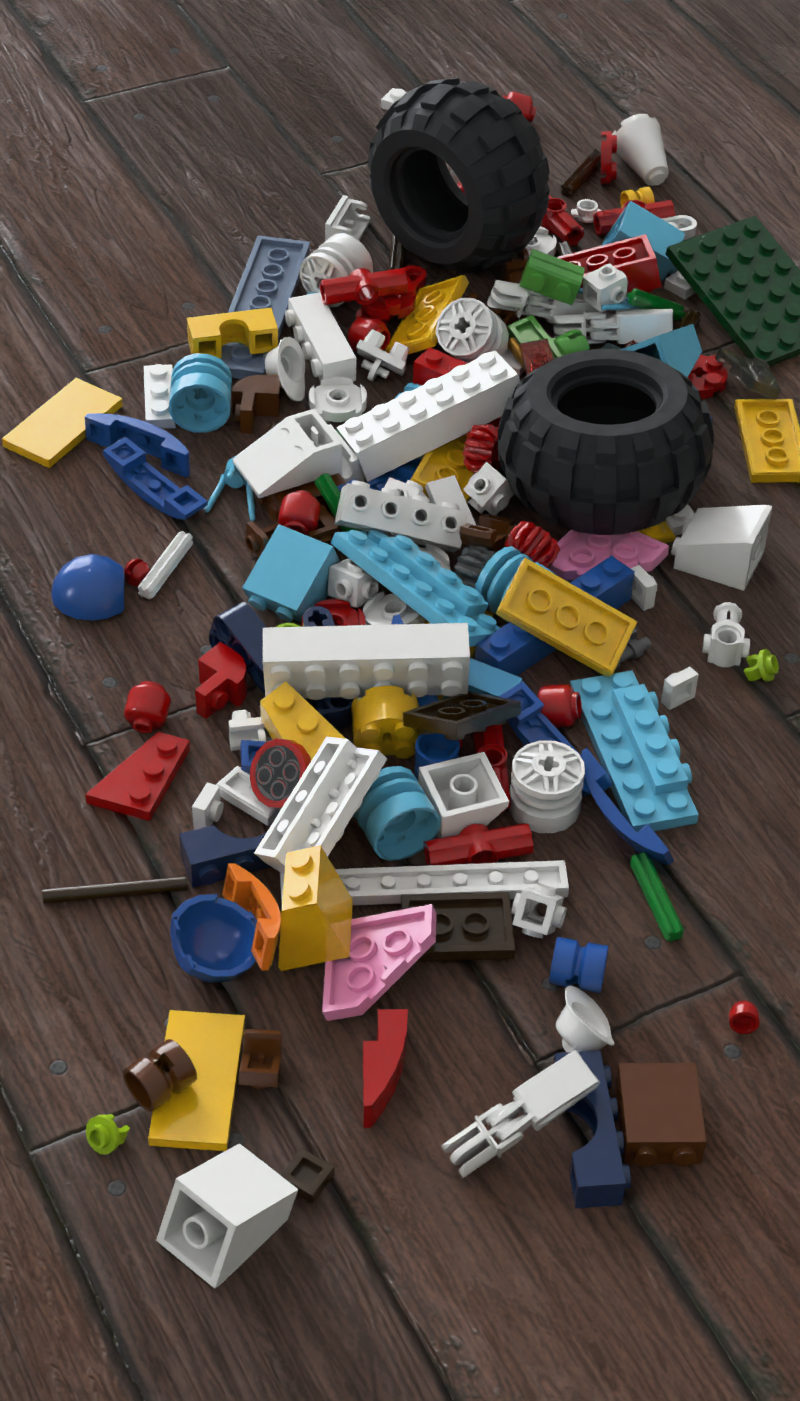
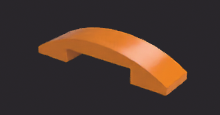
[222,863,281,970]

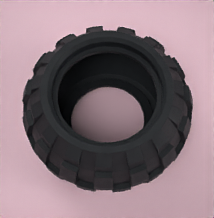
[368,78,550,274]
[498,349,714,535]

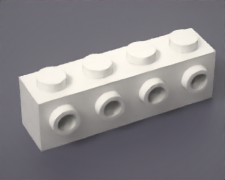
[285,292,356,381]
[334,481,468,552]

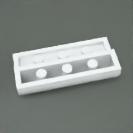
[254,737,387,874]

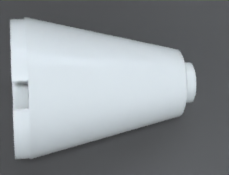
[612,114,669,186]

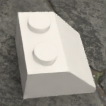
[418,752,509,838]

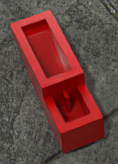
[363,1009,408,1128]

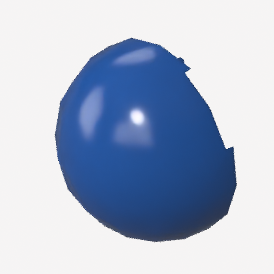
[51,554,125,621]
[170,894,257,982]

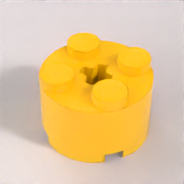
[351,685,421,759]

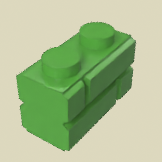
[519,249,585,306]

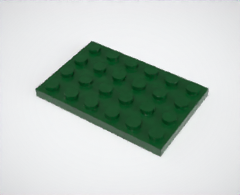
[665,216,800,371]

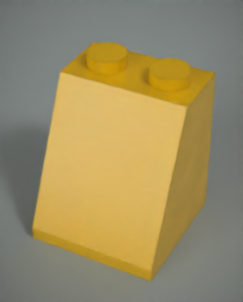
[278,845,353,971]

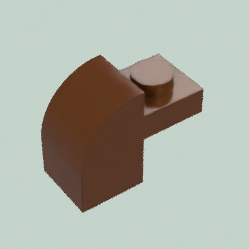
[232,375,282,434]

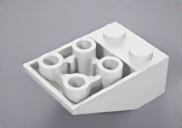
[233,408,342,498]

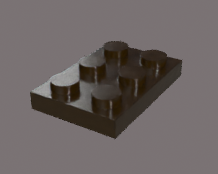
[403,691,521,740]
[401,893,515,961]

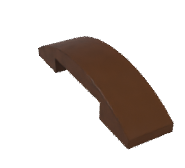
[459,513,515,552]

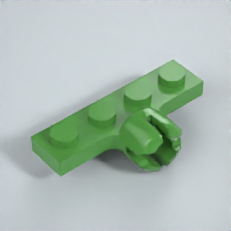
[508,314,590,368]

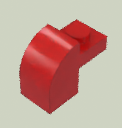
[195,642,247,719]

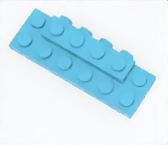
[331,529,500,647]
[570,670,699,832]

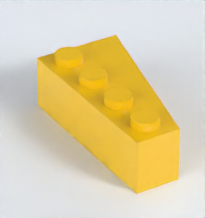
[260,681,346,761]

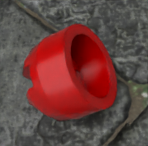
[124,558,150,586]
[729,1000,760,1034]

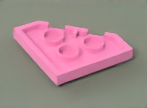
[548,530,669,581]
[322,904,437,1021]

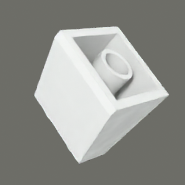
[671,505,772,591]
[156,1143,298,1289]

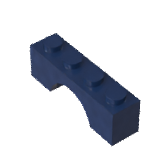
[179,808,282,888]
[554,1050,631,1208]

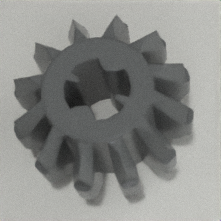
[454,545,494,589]

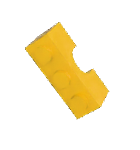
[187,308,278,358]

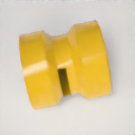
[620,187,655,208]

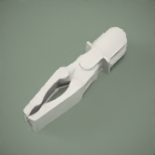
[487,280,599,324]
[553,309,673,344]
[441,1050,600,1178]

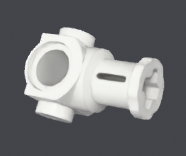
[702,602,750,667]

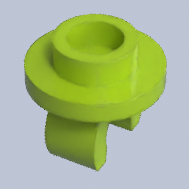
[744,649,779,682]
[86,1114,130,1155]

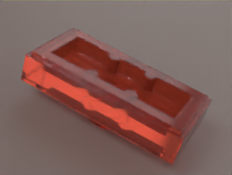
[520,339,554,375]

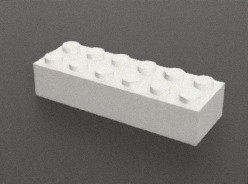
[336,350,520,482]
[263,623,470,700]

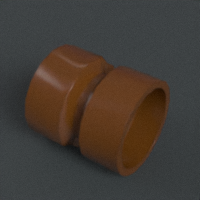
[123,1039,197,1112]

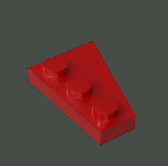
[85,732,190,821]

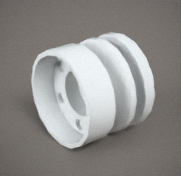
[300,233,373,307]
[436,298,509,363]
[509,740,585,833]

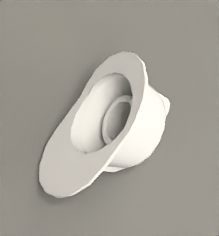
[265,337,305,402]
[555,986,614,1053]

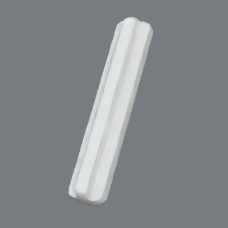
[138,531,193,600]

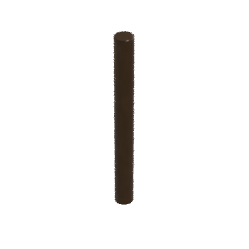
[42,876,188,904]

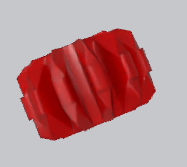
[462,424,501,474]
[505,521,560,568]

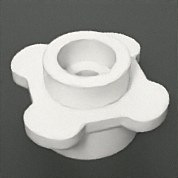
[571,199,602,223]

